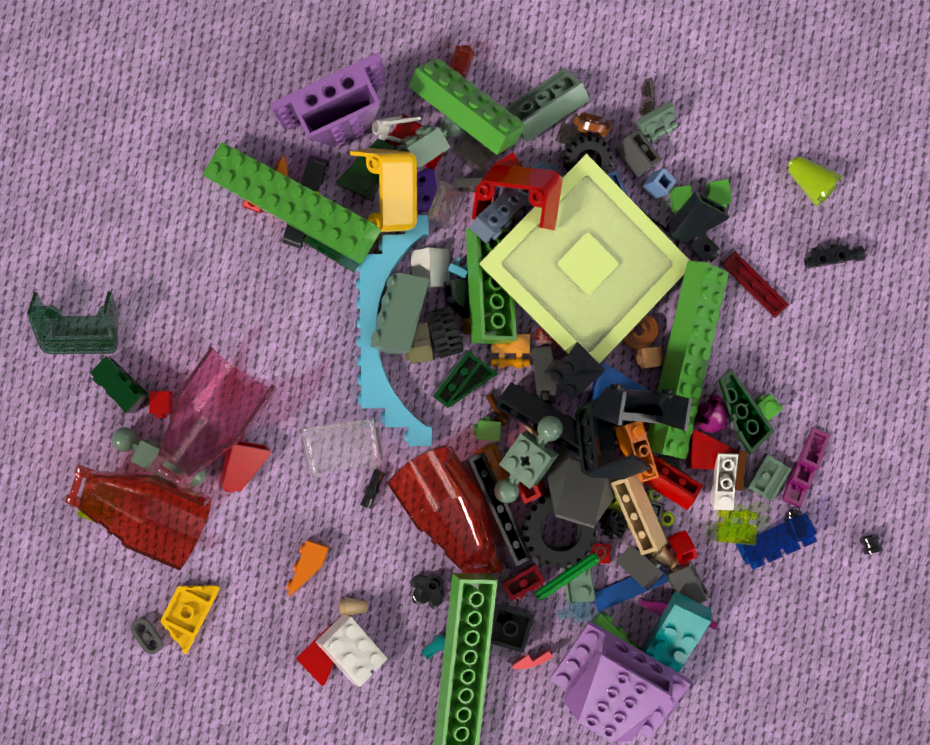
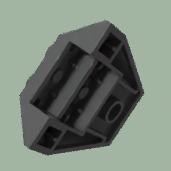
[546,448,616,528]

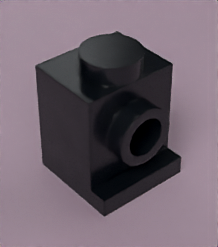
[688,233,720,262]

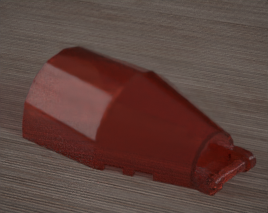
[387,445,502,574]
[65,465,212,571]

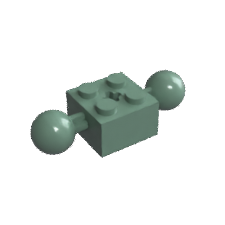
[396,115,464,168]
[494,416,563,503]
[112,427,206,487]

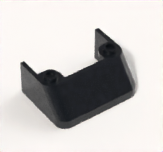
[591,383,692,431]
[575,387,651,480]

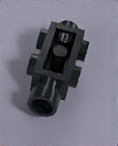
[804,243,865,269]

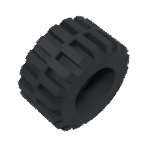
[562,132,613,175]
[426,306,464,359]

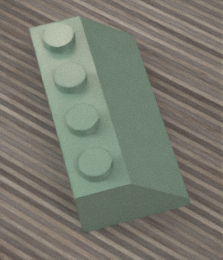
[505,68,590,142]
[370,273,429,354]

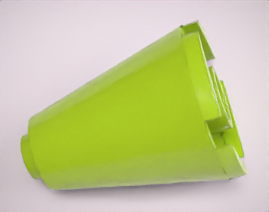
[787,156,843,207]

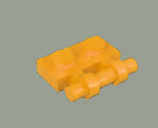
[491,334,530,369]

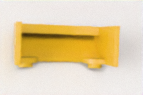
[350,148,417,232]

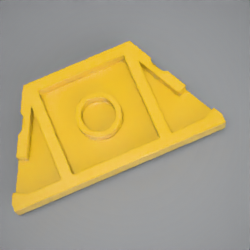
[160,585,221,655]

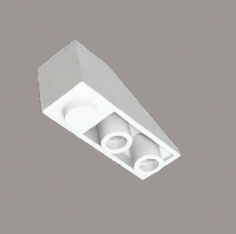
[710,453,738,510]

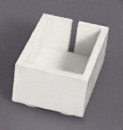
[316,614,387,687]

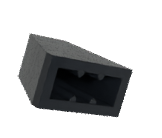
[666,191,729,244]

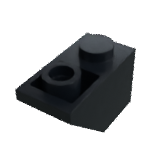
[443,279,470,319]

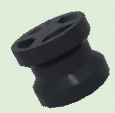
[859,534,883,554]

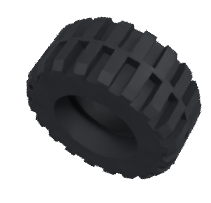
[522,493,598,568]

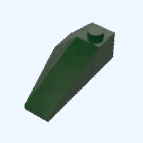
[718,369,774,455]

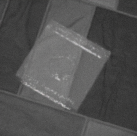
[427,181,465,230]

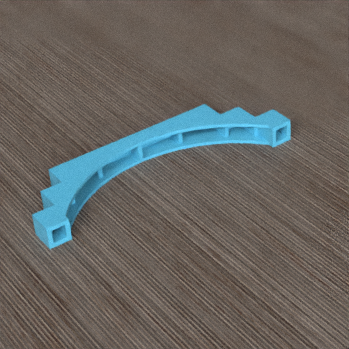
[356,215,432,446]

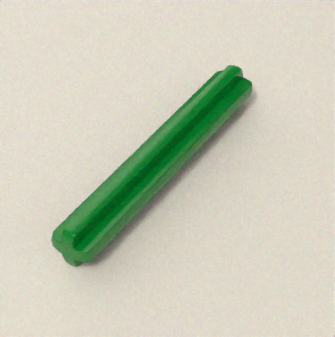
[534,553,600,601]

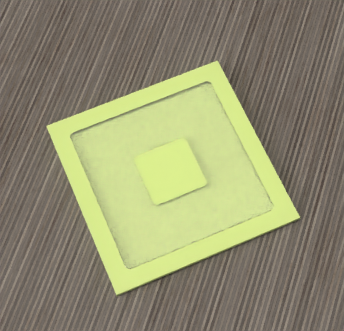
[479,154,690,364]

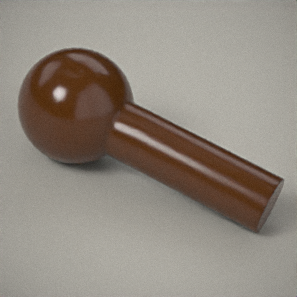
[485,392,510,426]

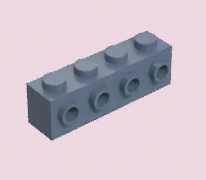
[469,188,532,244]

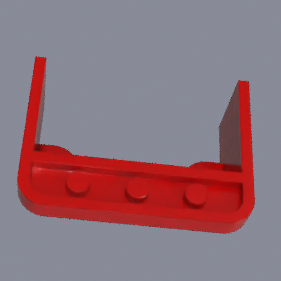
[472,164,563,231]

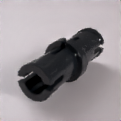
[360,469,386,509]

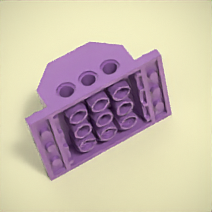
[269,53,387,147]
[550,620,691,743]

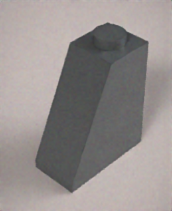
[532,346,557,405]

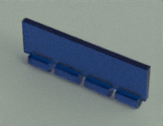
[735,512,817,570]

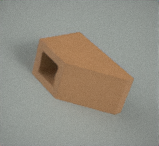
[634,346,664,369]

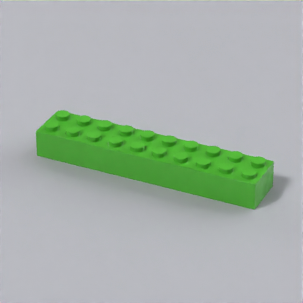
[202,142,381,265]
[647,261,729,459]
[434,573,497,745]

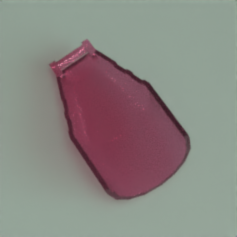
[150,347,277,490]

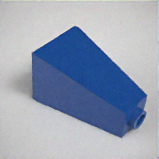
[588,362,649,401]

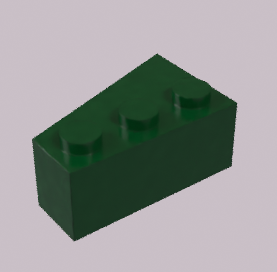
[430,349,498,408]
[90,356,150,413]

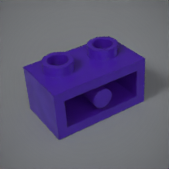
[417,169,441,213]

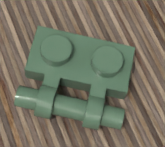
[637,101,678,143]

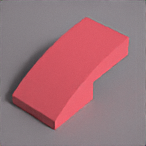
[511,648,553,669]

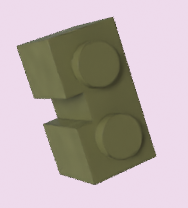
[405,322,434,364]

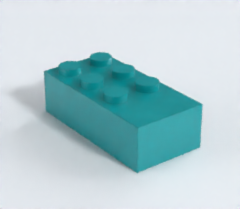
[641,592,711,673]

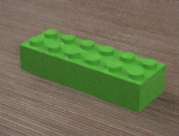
[408,58,526,155]
[466,226,517,344]

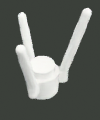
[372,115,422,143]

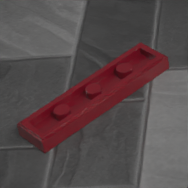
[721,251,789,318]

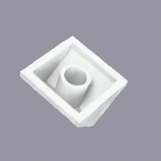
[411,248,450,288]

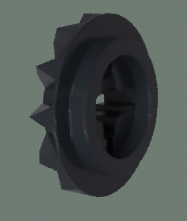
[599,508,626,539]

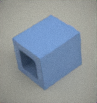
[642,168,677,199]

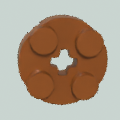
[573,113,612,137]
[622,314,658,350]

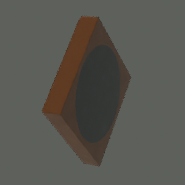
[735,451,750,491]

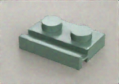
[747,454,791,502]
[562,565,596,604]

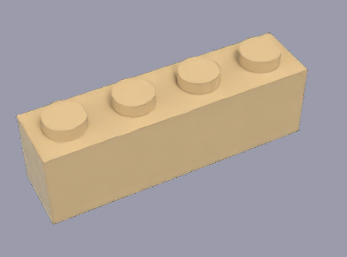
[610,475,668,555]

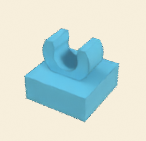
[448,257,468,279]

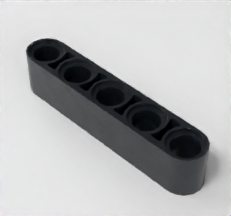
[282,155,329,249]

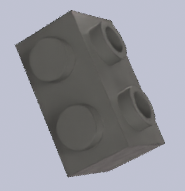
[615,129,662,178]
[616,545,663,590]
[667,561,709,603]

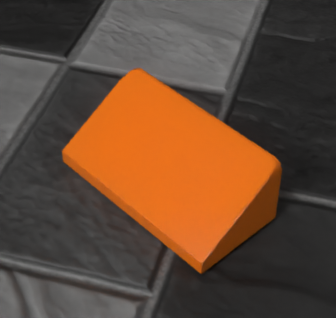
[474,443,509,482]

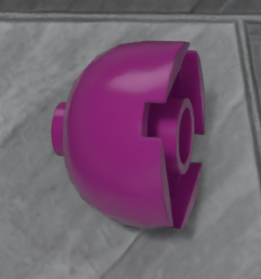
[694,394,730,433]

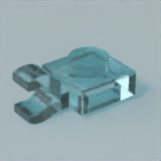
[556,601,592,623]

